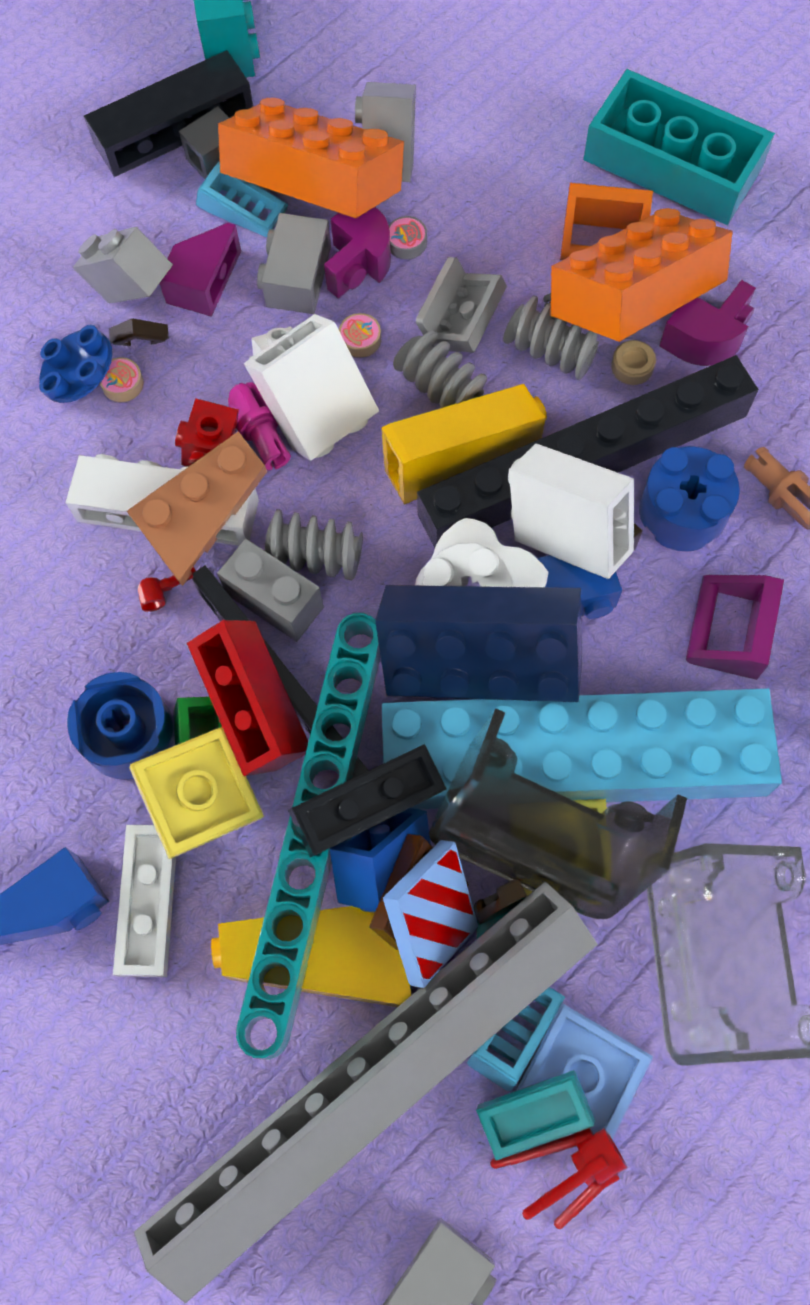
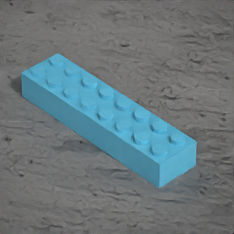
[382,688,782,809]

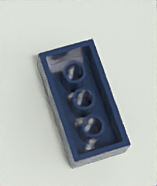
[375,585,582,702]

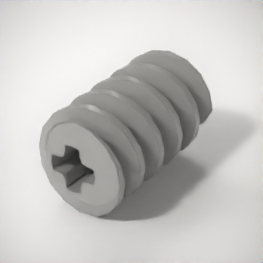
[503,295,599,380]
[393,330,487,408]
[264,509,363,581]

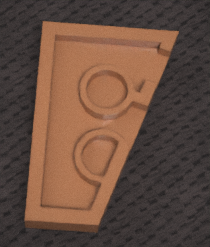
[127,431,267,586]

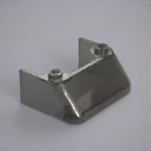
[429,708,687,919]

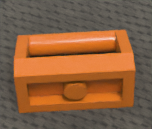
[560,183,653,260]

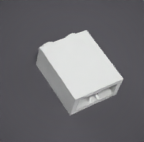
[243,314,379,461]
[508,444,634,579]

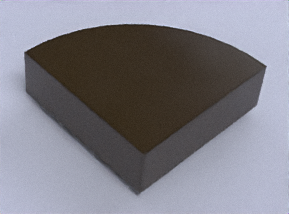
[109,318,169,346]
[473,879,527,925]

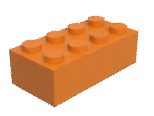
[218,98,404,218]
[551,208,733,342]

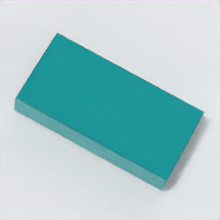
[476,1070,595,1161]

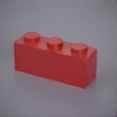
[187,620,308,777]

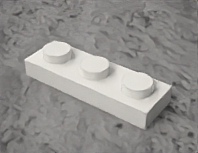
[113,825,176,977]

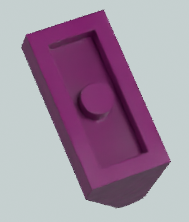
[686,575,784,680]

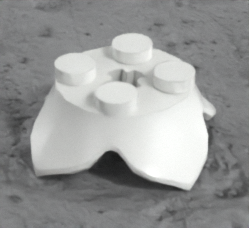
[415,518,549,587]

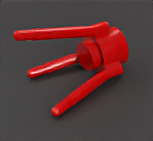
[490,1128,628,1229]

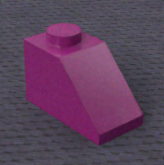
[159,223,241,317]

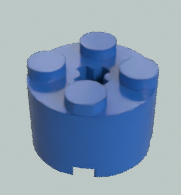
[639,446,740,551]
[67,672,175,780]

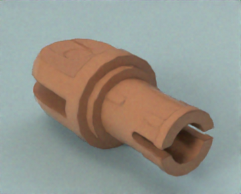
[744,447,810,529]

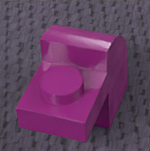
[324,207,391,299]
[659,280,756,366]

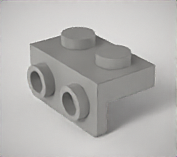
[416,257,507,353]

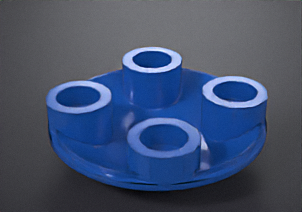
[39,325,112,403]

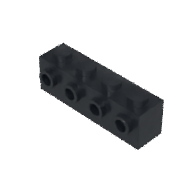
[84,50,254,177]

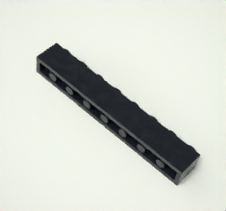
[417,355,759,548]

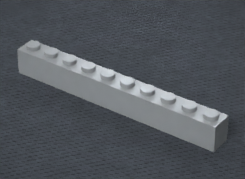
[134,882,598,1303]

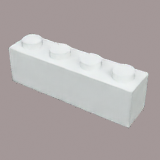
[65,454,259,546]

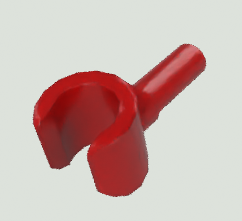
[138,567,196,612]

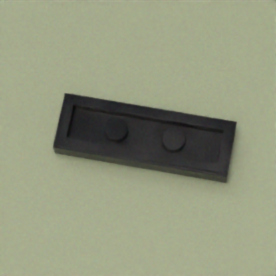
[288,744,447,858]

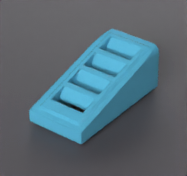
[196,161,288,237]
[467,987,565,1092]

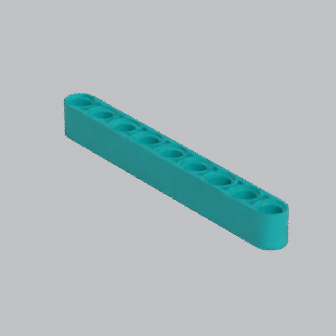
[236,613,381,1060]

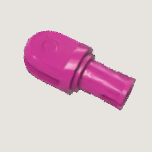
[228,382,291,470]

